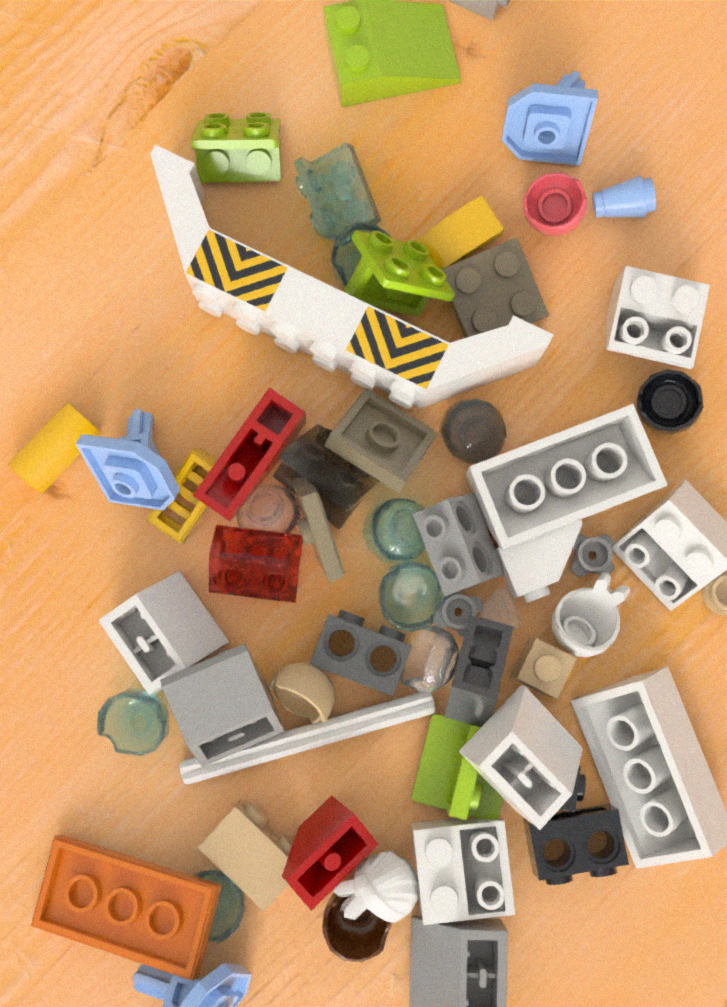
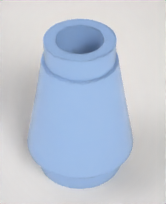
[592,175,656,218]

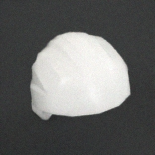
[552,572,630,657]
[333,851,418,923]

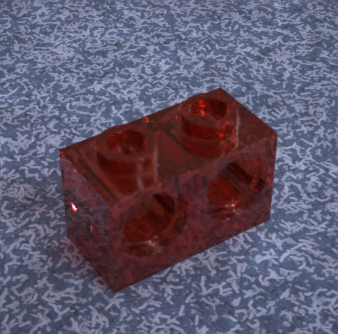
[209,525,303,603]

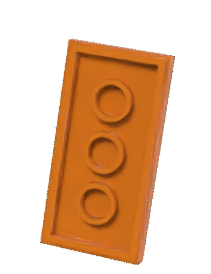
[31,835,222,981]

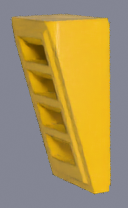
[146,448,218,544]

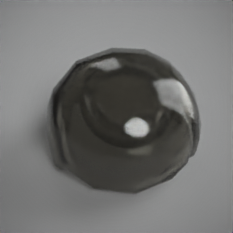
[439,398,507,464]

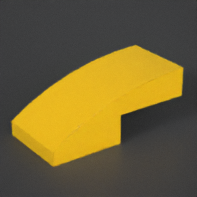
[415,195,504,269]

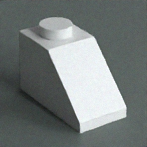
[495,520,583,603]

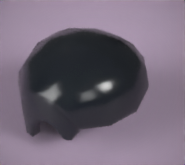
[637,369,704,435]

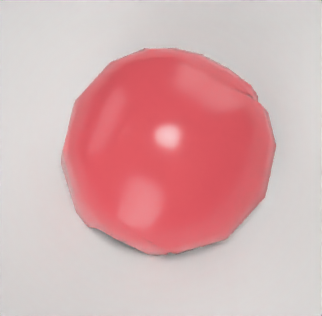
[523,172,587,236]

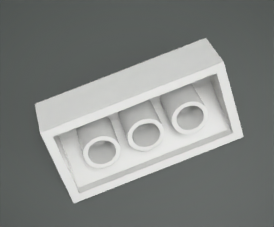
[465,404,667,550]
[571,666,727,869]

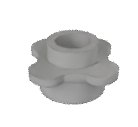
[571,534,614,577]
[433,592,483,637]

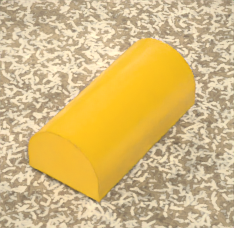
[8,402,101,494]

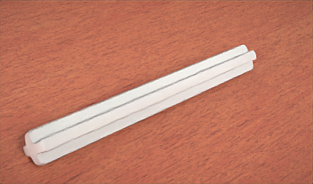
[179,690,436,785]

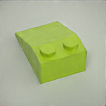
[323,0,461,107]

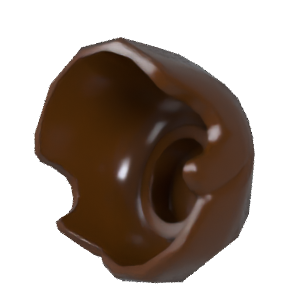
[322,893,392,963]

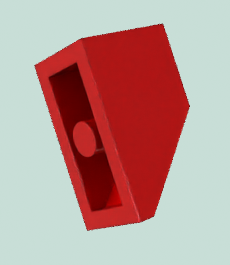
[282,795,379,911]

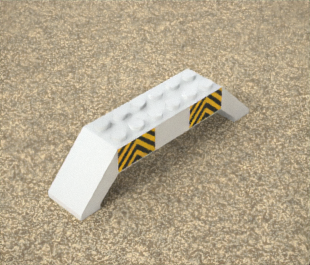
[150,145,554,409]

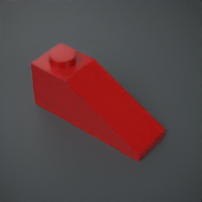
[192,387,307,521]

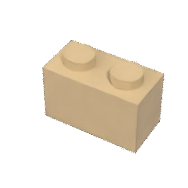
[198,801,293,911]

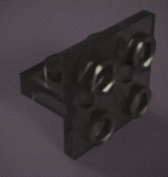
[273,424,380,530]

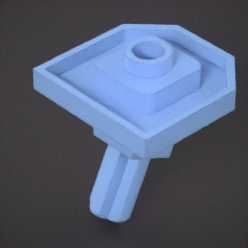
[502,71,598,166]
[75,409,180,511]
[132,963,252,1007]

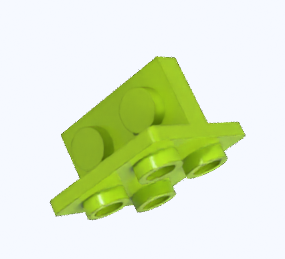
[190,112,282,183]
[344,230,455,316]
[411,714,503,820]

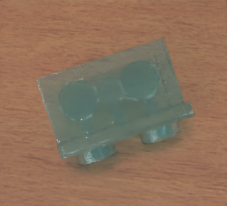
[294,142,382,244]

